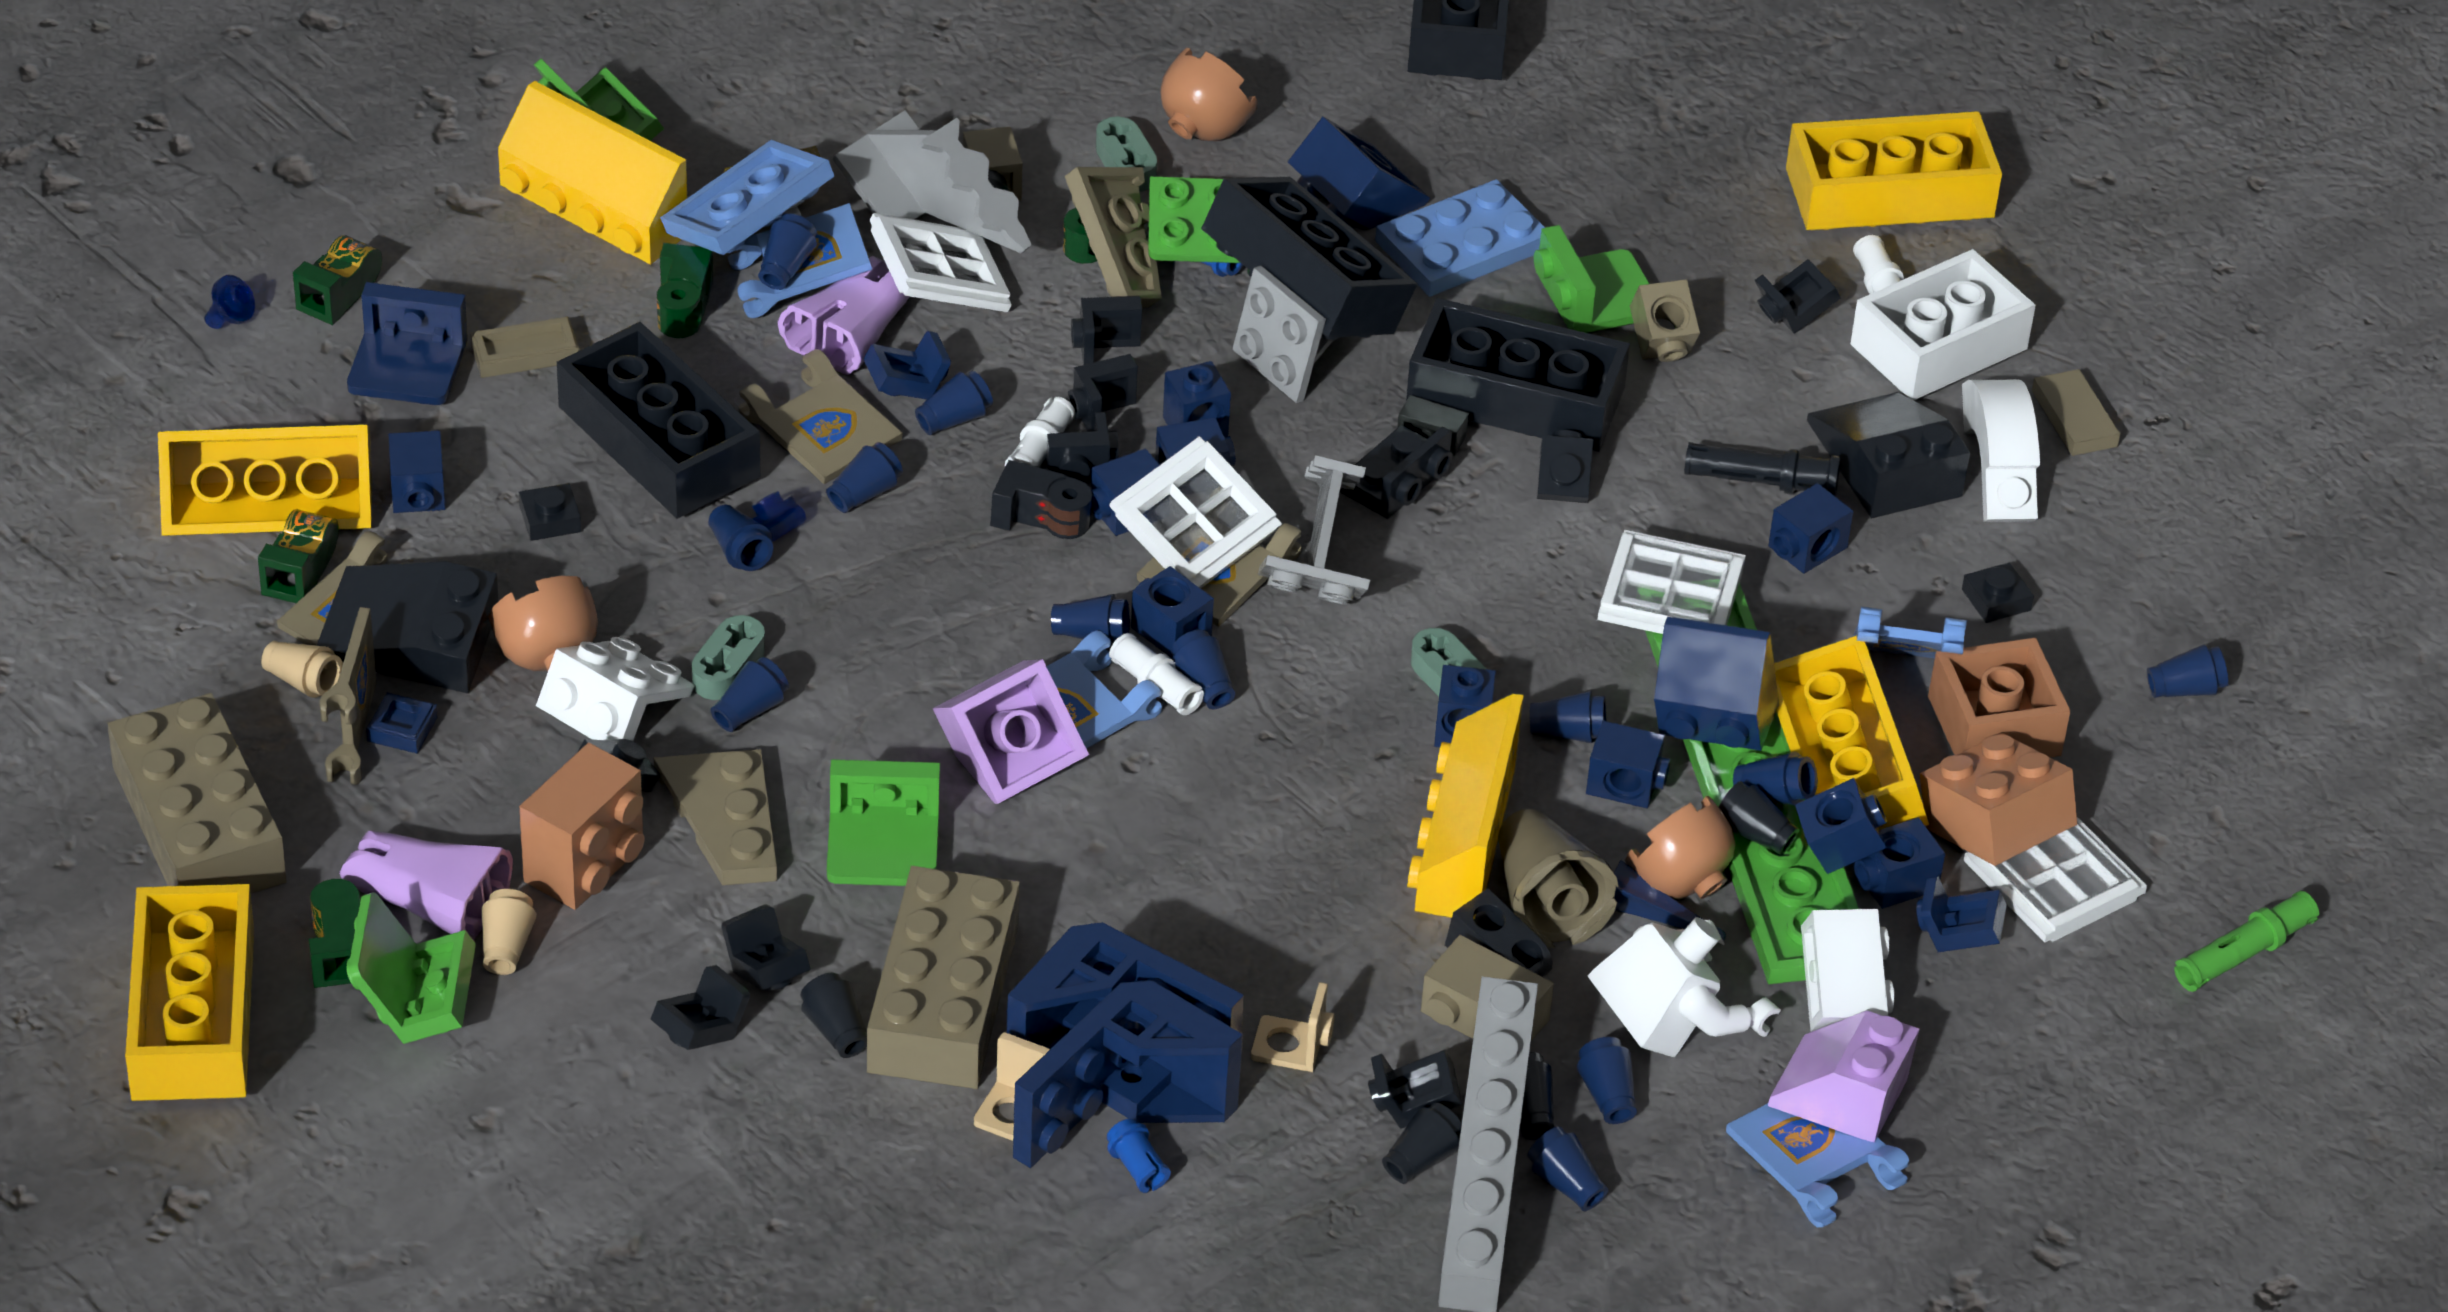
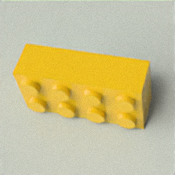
[1786,111,2002,230]
[125,884,254,1101]

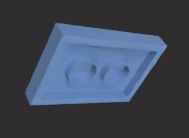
[660,140,834,255]
[1375,179,1545,297]

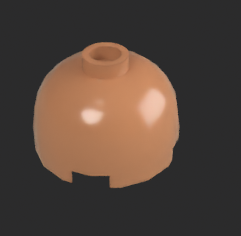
[1160,48,1257,141]
[488,575,598,672]
[1625,796,1735,899]

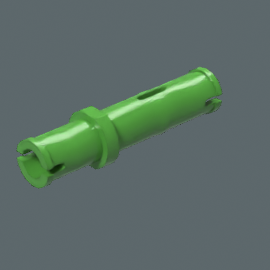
[2174,890,2319,992]

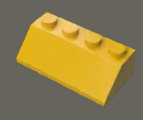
[498,80,687,265]
[158,425,372,536]
[1774,636,1929,829]
[1407,694,1524,920]

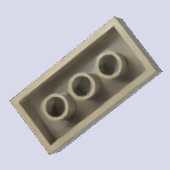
[107,693,287,894]
[867,866,1020,1089]

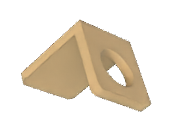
[1251,982,1335,1072]
[974,1032,1050,1141]

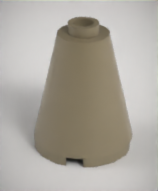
[1498,809,1618,948]

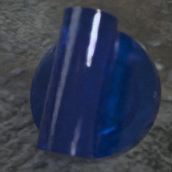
[204,275,255,329]
[751,491,806,542]

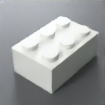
[1850,249,2035,400]

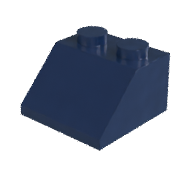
[1287,116,1430,229]
[1654,616,1779,751]

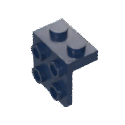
[347,282,468,405]

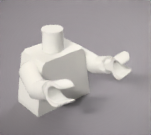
[1588,917,1781,1057]

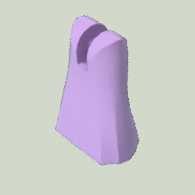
[777,256,910,375]
[339,830,513,941]

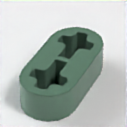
[1095,116,1157,192]
[692,615,765,700]
[1411,628,1486,697]

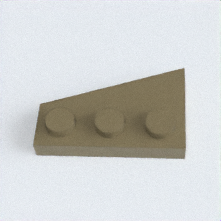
[1065,167,1162,308]
[653,749,777,885]

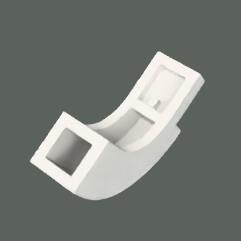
[1962,379,2040,522]

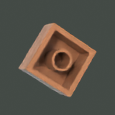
[1928,638,2070,757]
[1920,733,2077,866]
[519,742,645,910]

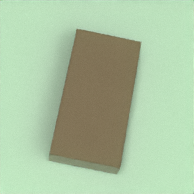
[470,317,579,378]
[2032,369,2120,456]

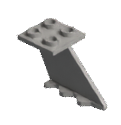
[832,110,1031,253]
[1232,266,1333,403]
[1258,455,1370,605]

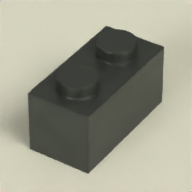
[1397,395,1469,456]

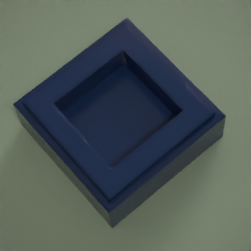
[366,692,438,754]

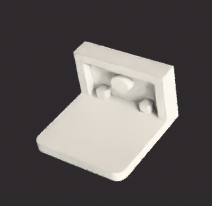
[536,637,694,741]

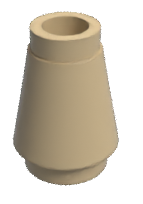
[261,641,343,698]
[482,889,537,975]

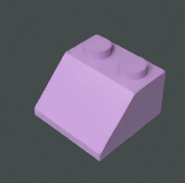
[933,659,1089,804]
[1768,1010,1920,1142]

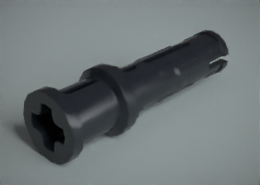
[1684,442,1841,497]

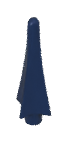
[1614,860,1726,941]

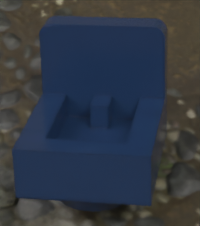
[864,331,951,400]
[1916,877,2007,952]

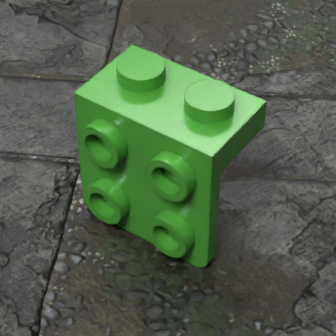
[533,58,664,141]
[1148,176,1240,263]
[1534,225,1649,333]
[827,759,940,886]
[347,892,476,1044]

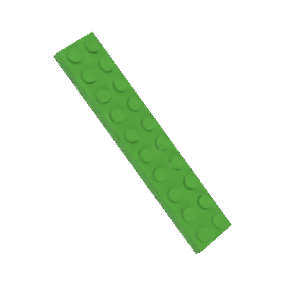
[1636,580,1859,985]

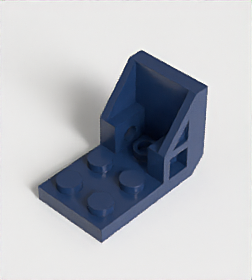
[1007,922,1244,1049]
[1013,981,1243,1169]

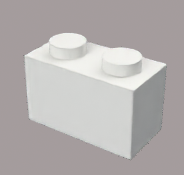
[1801,909,1894,1032]

